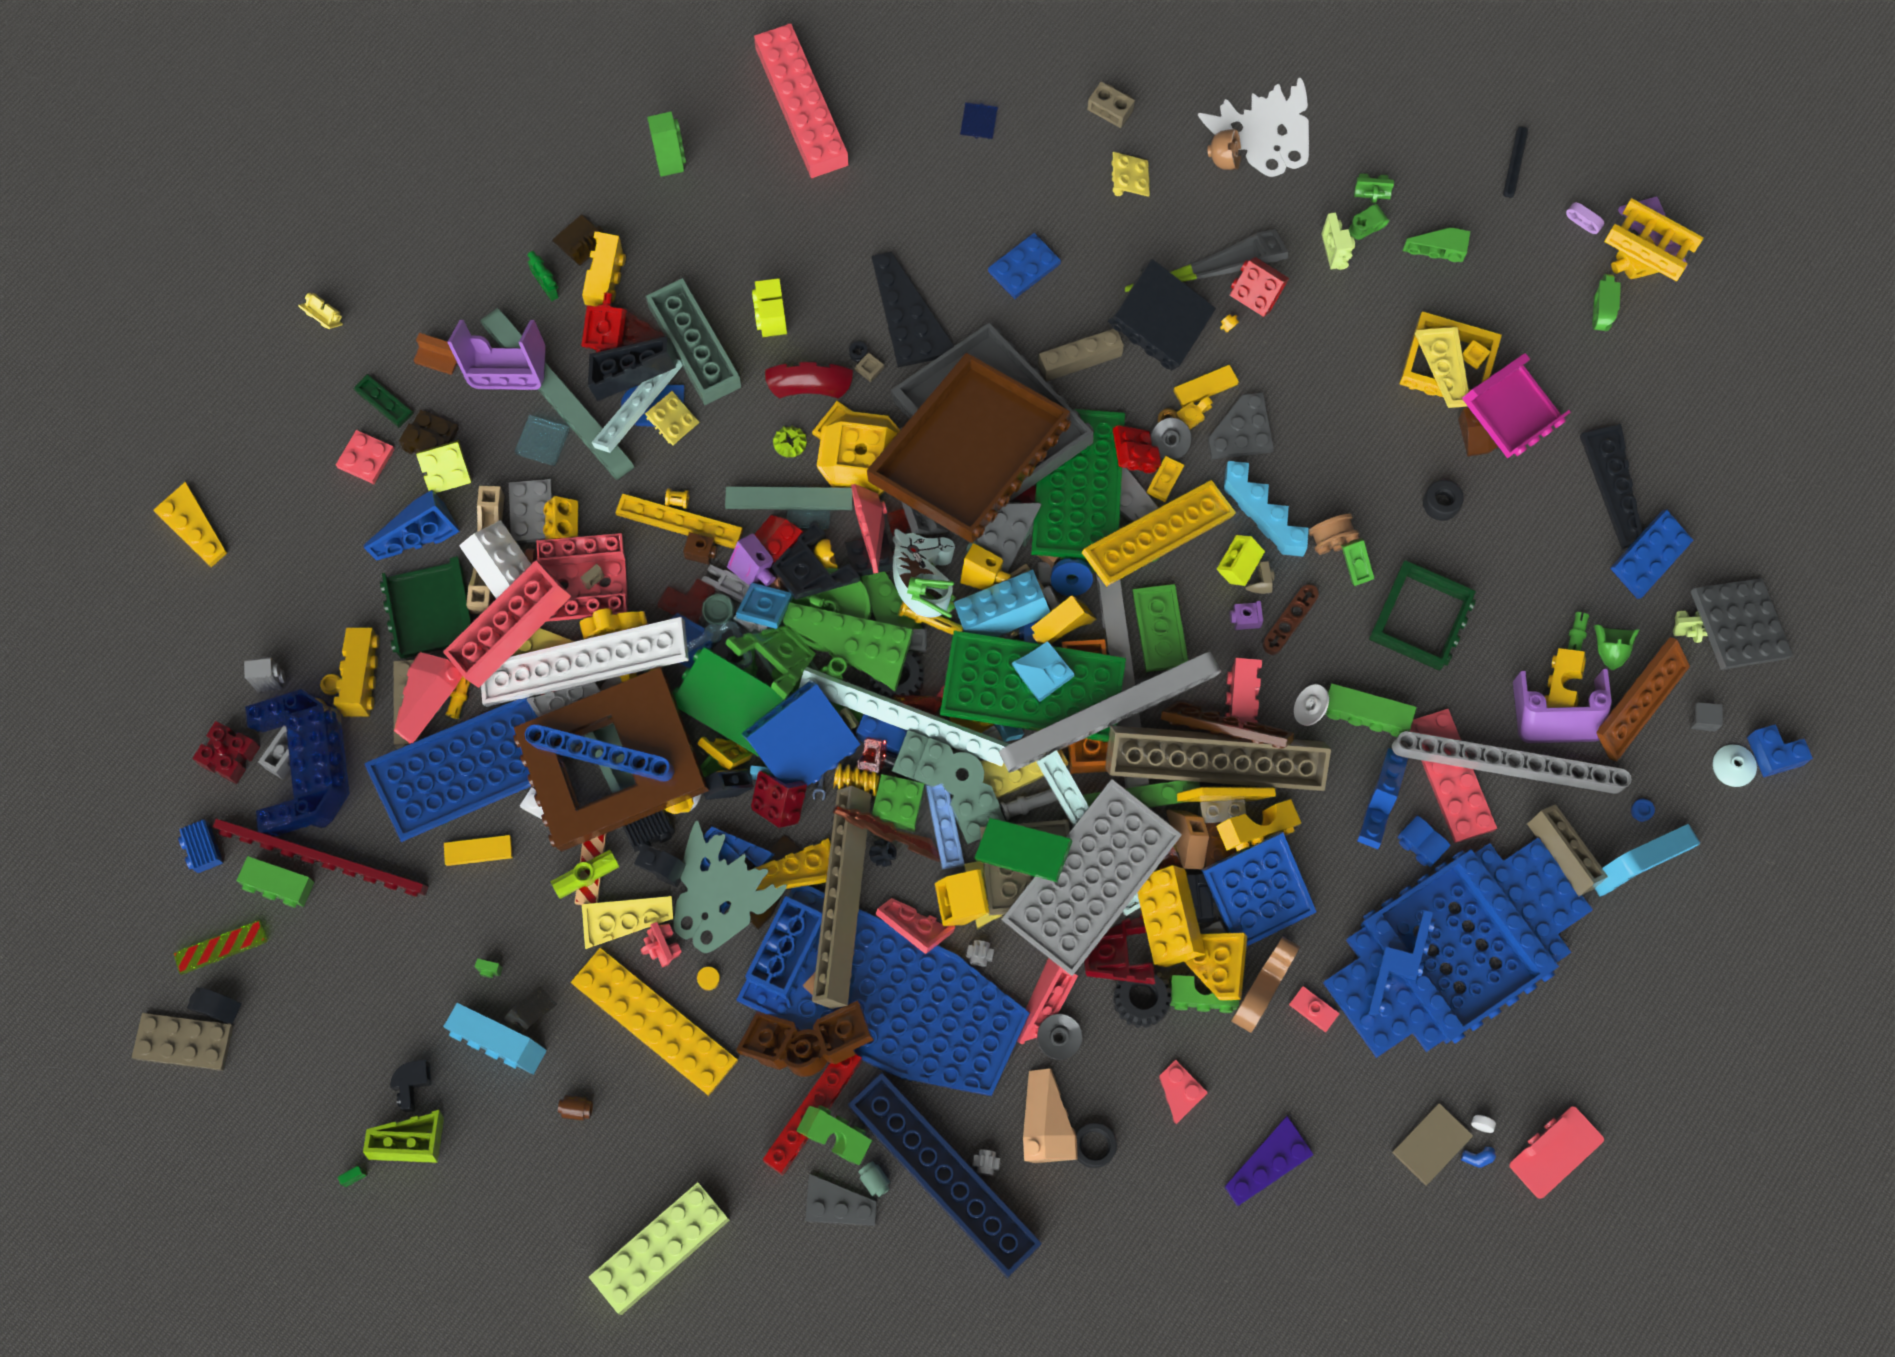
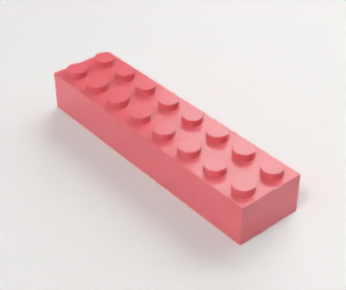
[754,23,848,178]

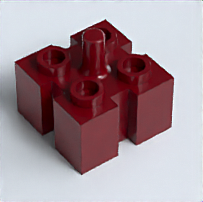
[192,721,260,784]

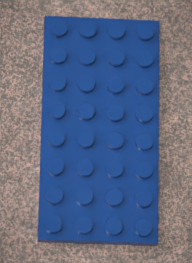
[365,697,538,842]

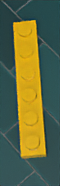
[615,494,743,549]

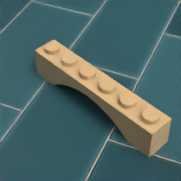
[466,486,505,615]

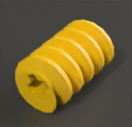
[833,763,880,796]

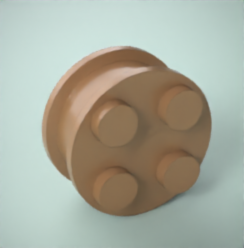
[1308,514,1360,555]

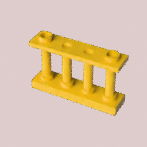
[1604,198,1704,281]

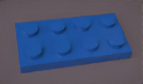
[1610,510,1693,599]

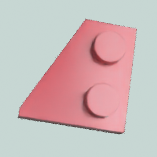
[1159,1060,1208,1124]

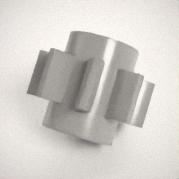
[966,940,994,966]
[972,1150,1001,1176]

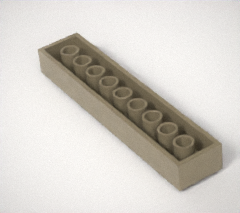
[1105,725,1331,791]

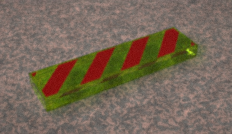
[173,920,268,975]

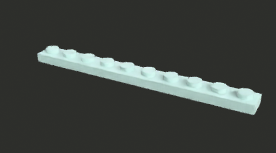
[799,667,1010,766]

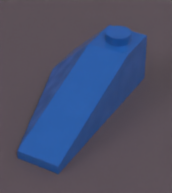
[363,490,460,561]

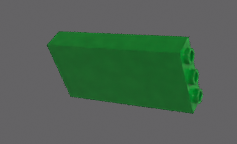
[673,647,789,756]

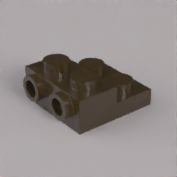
[399,410,459,454]

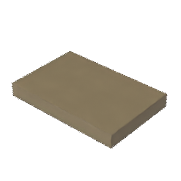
[1392,1103,1473,1185]

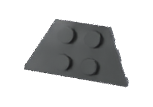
[975,502,1041,573]

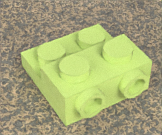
[1321,213,1355,270]

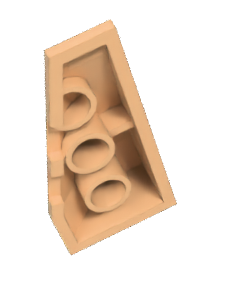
[1023,1069,1078,1163]

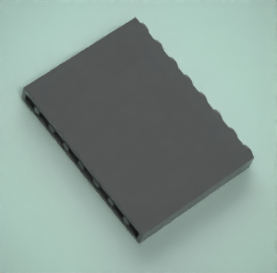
[891,323,1094,502]

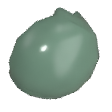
[702,593,735,626]

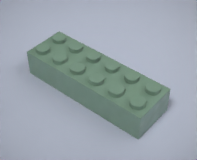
[646,278,741,405]

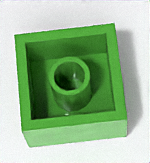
[872,774,925,832]

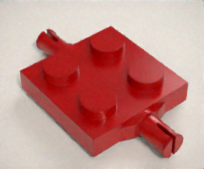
[581,293,627,353]

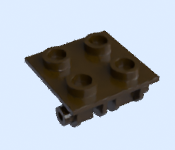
[552,214,604,266]

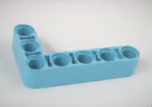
[1595,824,1701,897]

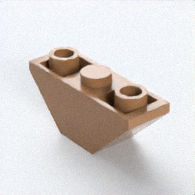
[1166,810,1209,869]

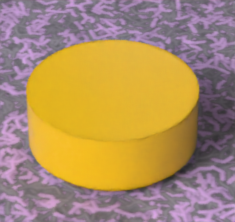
[697,967,720,990]

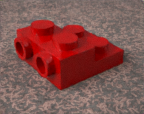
[1113,425,1161,473]

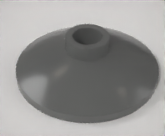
[1151,418,1192,460]
[1037,1014,1082,1060]

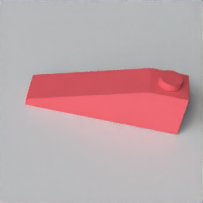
[851,484,887,573]
[394,652,463,744]

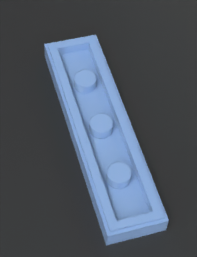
[925,784,964,870]

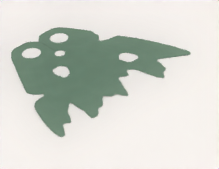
[674,821,787,953]

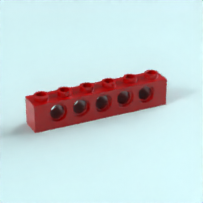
[762,1054,862,1176]

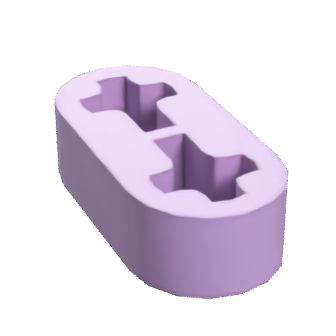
[1566,202,1604,234]

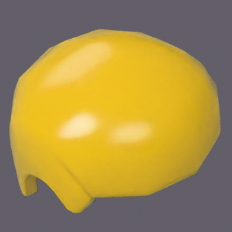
[814,539,838,569]

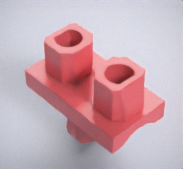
[641,922,681,967]

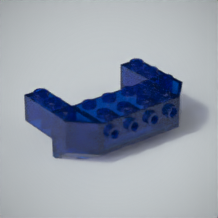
[245,689,350,836]

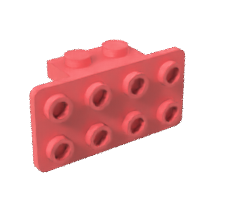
[1509,1106,1604,1199]

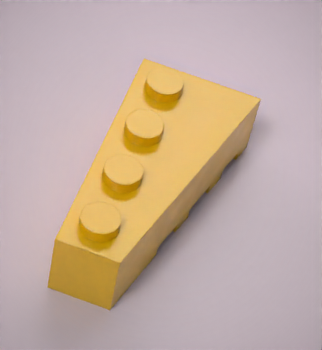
[333,628,379,717]

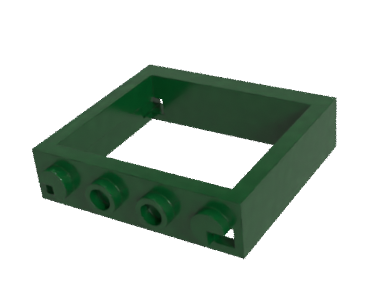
[1369,560,1476,671]

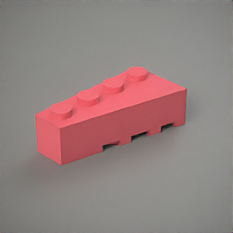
[1225,658,1262,723]

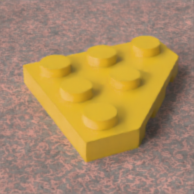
[1184,933,1247,1000]

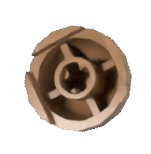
[1208,129,1241,170]

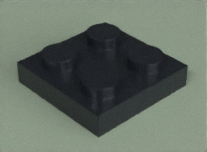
[845,533,893,577]

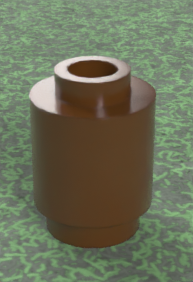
[558,1095,593,1121]

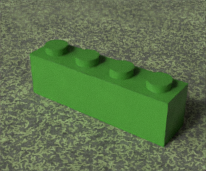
[647,112,686,177]
[1325,683,1417,737]

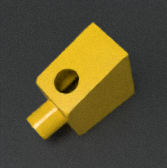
[1611,235,1658,279]
[960,543,1012,590]

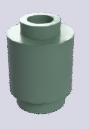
[858,1161,891,1197]

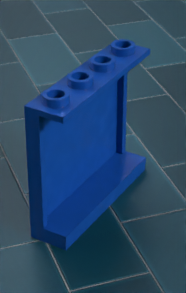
[741,680,861,786]

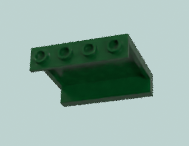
[380,556,473,659]

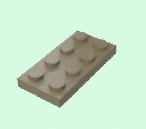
[132,1013,233,1071]

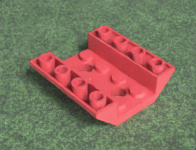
[536,533,628,622]

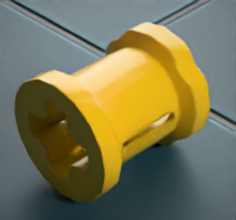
[665,488,689,509]

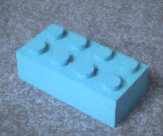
[954,569,1050,637]

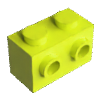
[1217,535,1265,586]

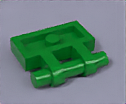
[527,251,559,302]

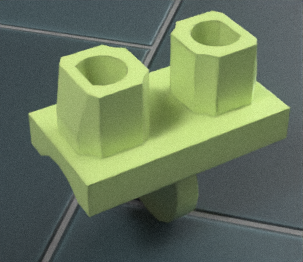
[1673,611,1708,643]

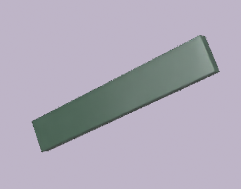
[725,487,853,510]

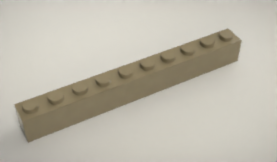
[812,786,871,1009]

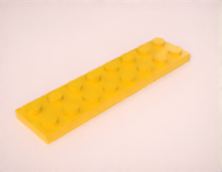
[1082,480,1236,587]
[571,948,738,1096]

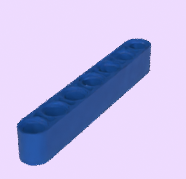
[525,724,674,781]

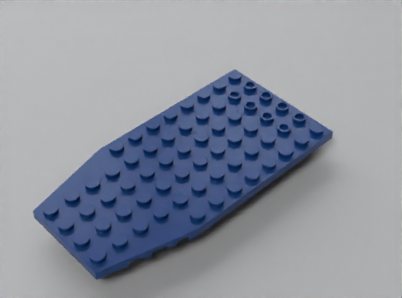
[737,886,1030,1097]

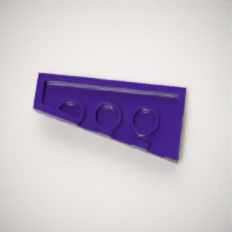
[1225,1116,1313,1207]

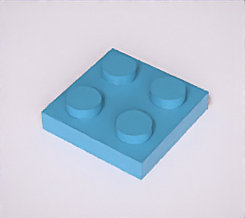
[736,583,792,629]

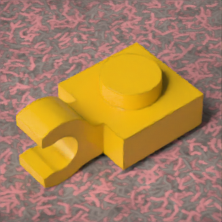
[1177,396,1213,430]

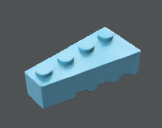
[443,1003,547,1075]

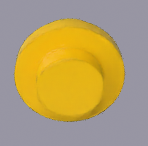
[1220,314,1239,332]
[320,674,341,695]

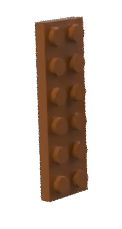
[1596,637,1690,762]

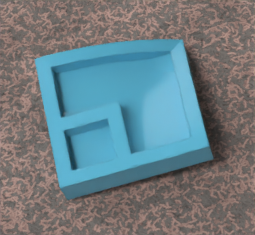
[1012,641,1074,702]

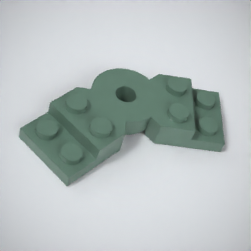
[892,730,1006,844]

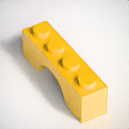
[1216,799,1301,851]

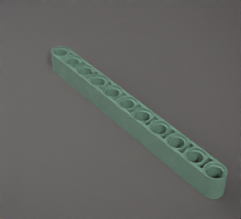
[480,308,634,481]

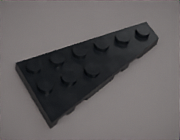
[872,252,954,367]

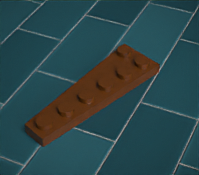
[1161,700,1294,749]

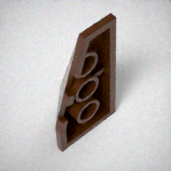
[1458,408,1498,457]

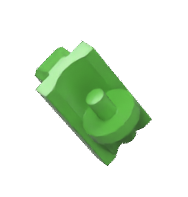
[1354,174,1394,203]

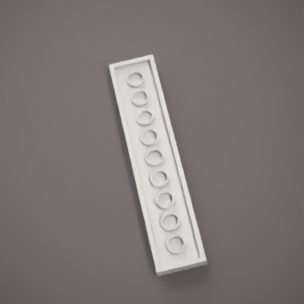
[481,617,689,707]

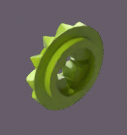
[773,425,807,458]

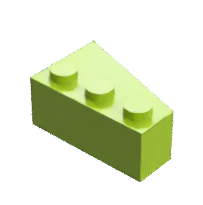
[363,1110,444,1163]

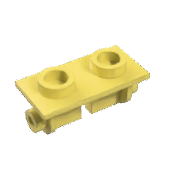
[298,293,343,329]

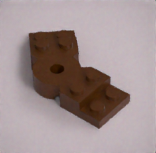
[736,1000,873,1077]

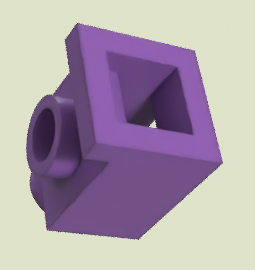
[1230,601,1263,630]

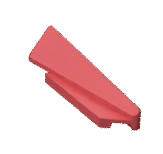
[1017,958,1078,1044]

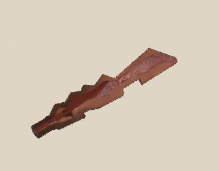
[833,805,940,862]

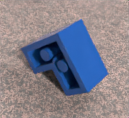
[1747,724,1813,778]

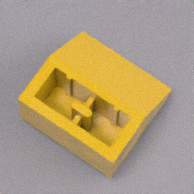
[935,869,989,926]

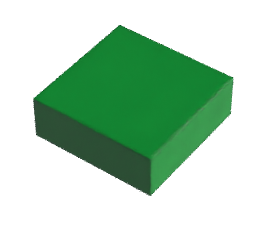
[338,1166,367,1187]

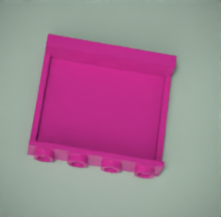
[1462,353,1571,458]

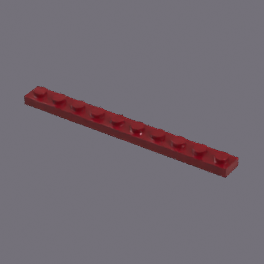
[213,819,428,897]

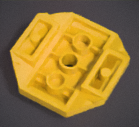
[817,411,900,496]

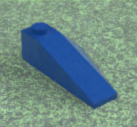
[856,714,908,756]

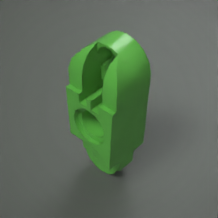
[1592,274,1621,331]

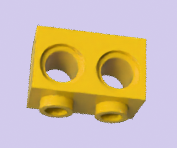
[543,496,578,540]

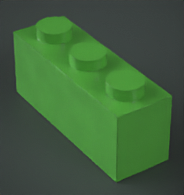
[236,856,314,908]

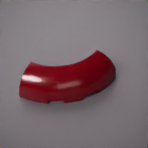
[765,362,853,399]

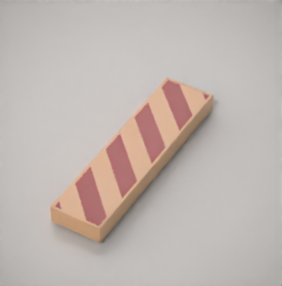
[575,833,607,905]

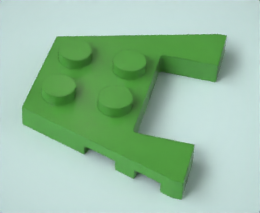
[726,626,815,700]

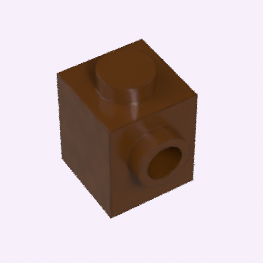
[683,532,718,565]

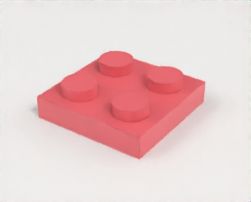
[336,430,395,484]

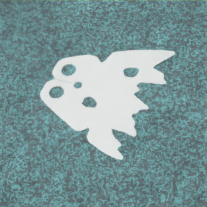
[1198,78,1309,177]

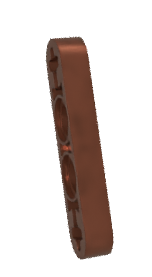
[1263,585,1319,655]

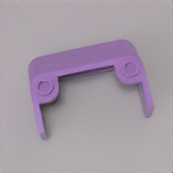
[448,320,546,390]
[1513,669,1611,743]

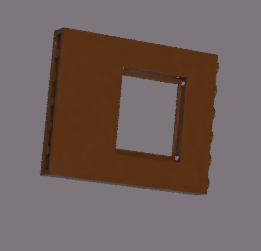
[513,667,709,852]

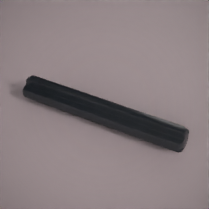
[1503,126,1528,198]

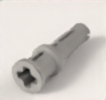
[1000,789,1058,821]

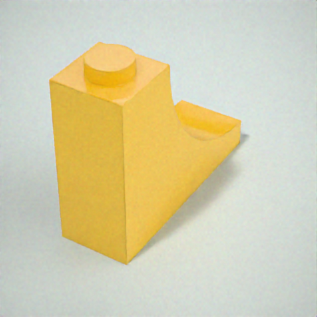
[1031,596,1097,645]

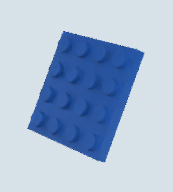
[1202,831,1316,947]

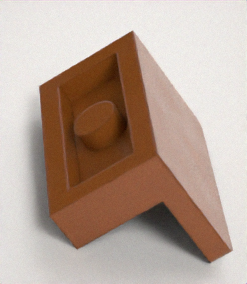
[414,333,457,375]

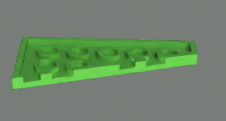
[783,602,913,692]

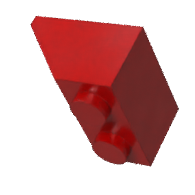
[754,515,803,567]

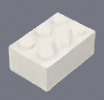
[459,520,531,599]

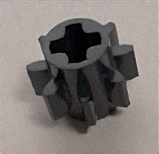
[869,839,897,867]

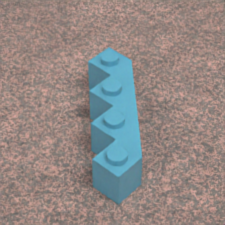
[1224,461,1308,557]

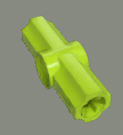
[550,850,619,899]

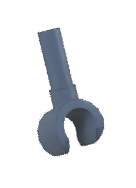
[812,774,826,801]

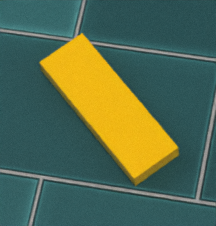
[1173,365,1239,408]
[444,835,513,866]

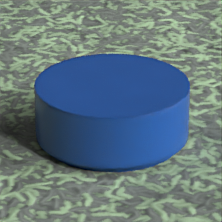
[1631,799,1655,822]

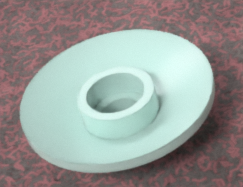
[1712,744,1757,787]

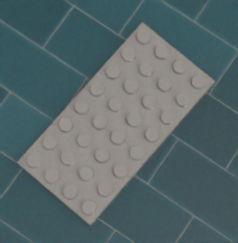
[1001,779,1182,976]

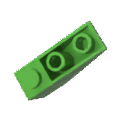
[1403,228,1470,262]

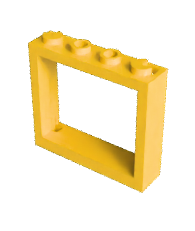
[1399,311,1502,397]

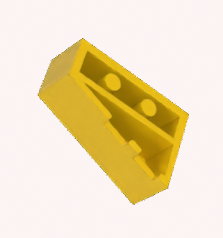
[582,231,626,306]

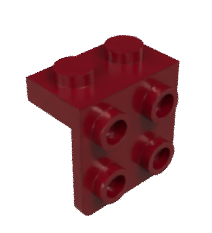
[751,771,807,828]

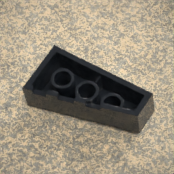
[588,336,676,401]

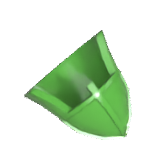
[1594,625,1640,670]

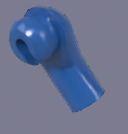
[1461,1146,1496,1168]

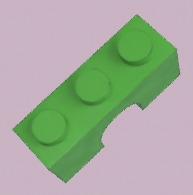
[1169,975,1239,1013]
[796,1105,872,1165]

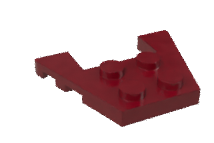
[1084,913,1155,984]

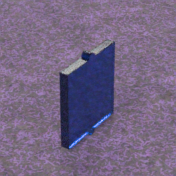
[960,103,998,139]

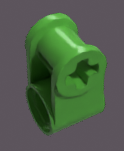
[1349,204,1389,240]

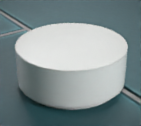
[1471,1115,1496,1133]

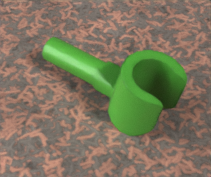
[810,593,824,609]

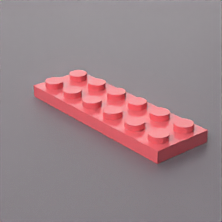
[1410,709,1497,843]

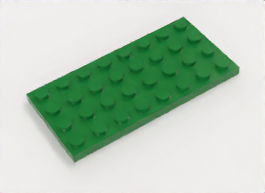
[1031,409,1125,559]
[940,630,1126,742]

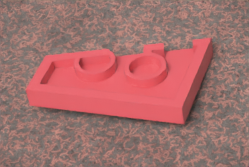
[875,898,955,954]

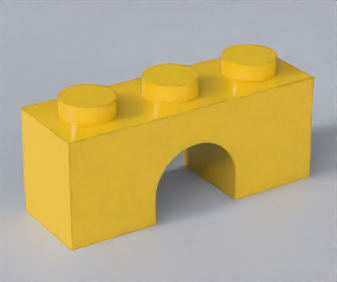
[1545,648,1586,708]

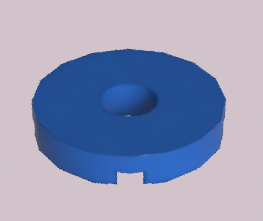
[1050,558,1093,596]

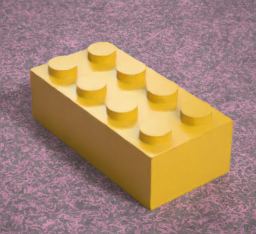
[1137,865,1205,967]

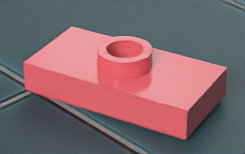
[1289,986,1340,1032]

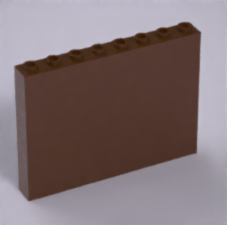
[867,353,1071,543]

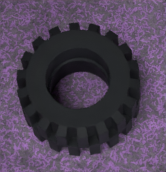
[870,650,924,704]
[1113,973,1172,1028]

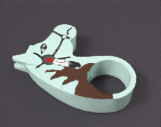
[893,529,955,617]

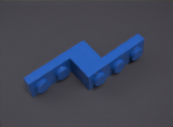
[1357,748,1408,849]
[1368,910,1436,1017]

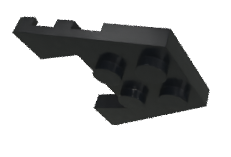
[772,521,860,600]

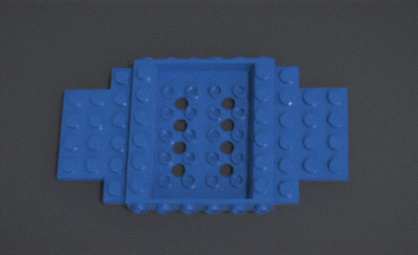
[1323,838,1593,1058]

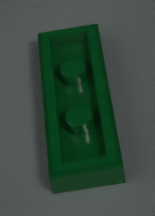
[353,374,413,428]

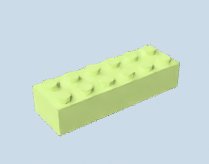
[589,1182,730,1315]

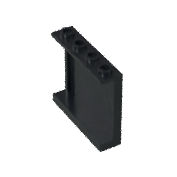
[1107,259,1216,371]

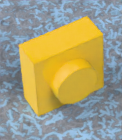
[1462,340,1491,369]

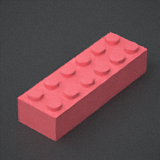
[443,560,571,688]

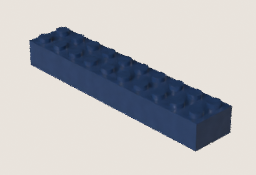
[848,1073,1042,1279]

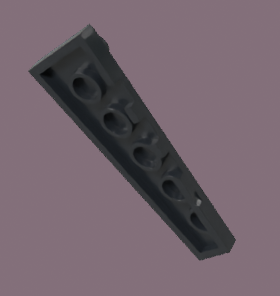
[1580,424,1642,549]

